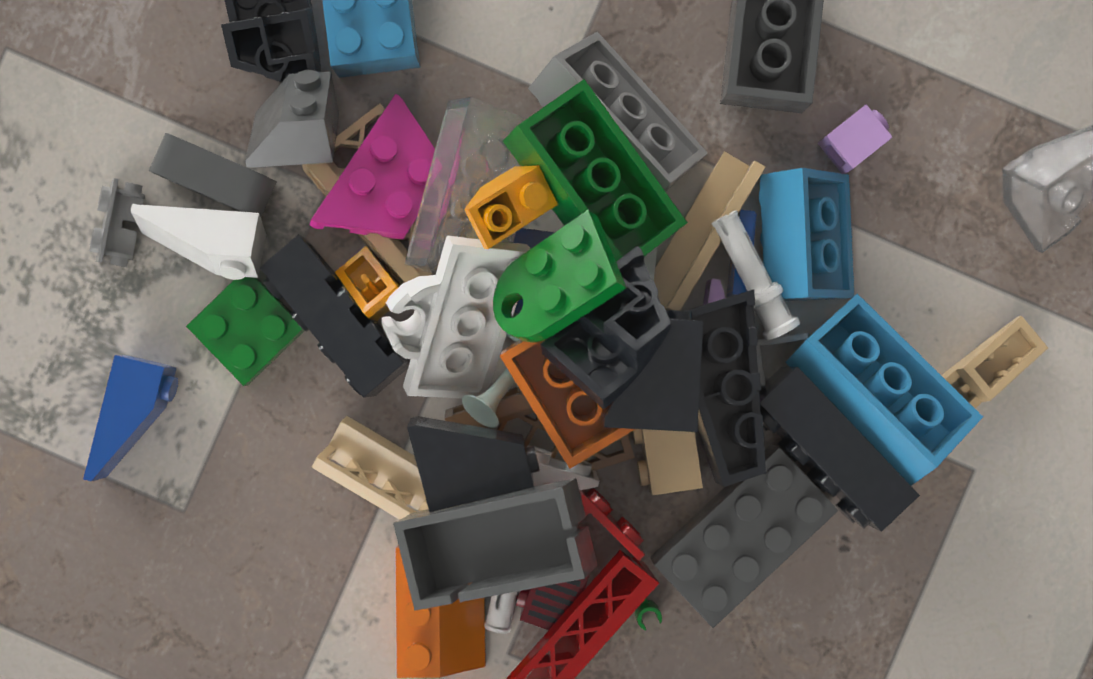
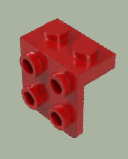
[579,488,645,561]

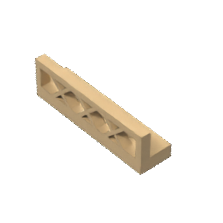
[654,151,765,311]
[312,416,429,520]

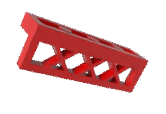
[507,550,659,679]

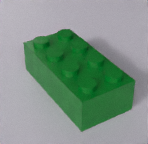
[503,79,688,262]

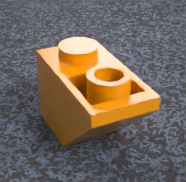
[464,165,558,249]

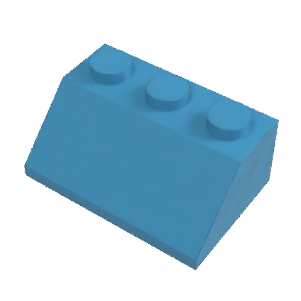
[759,168,855,301]

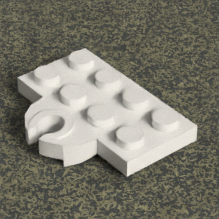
[382,236,530,398]

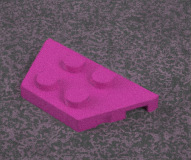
[309,94,448,240]

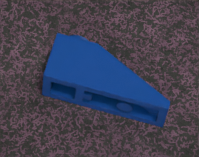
[83,355,178,481]

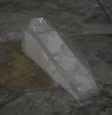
[1002,125,1093,253]

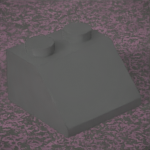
[245,70,339,168]

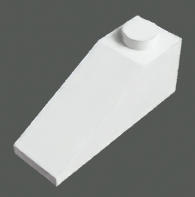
[131,204,266,280]

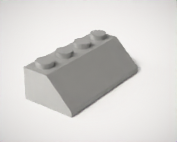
[528,32,708,192]

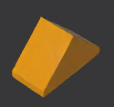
[335,246,400,321]

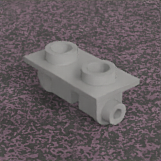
[89,178,145,267]

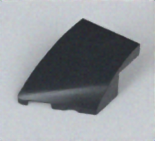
[221,0,321,82]
[541,246,671,409]

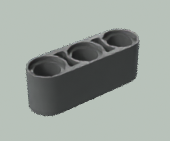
[149,133,277,217]

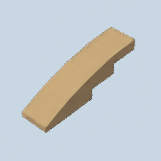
[941,316,1048,409]

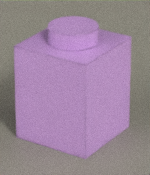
[818,104,892,174]

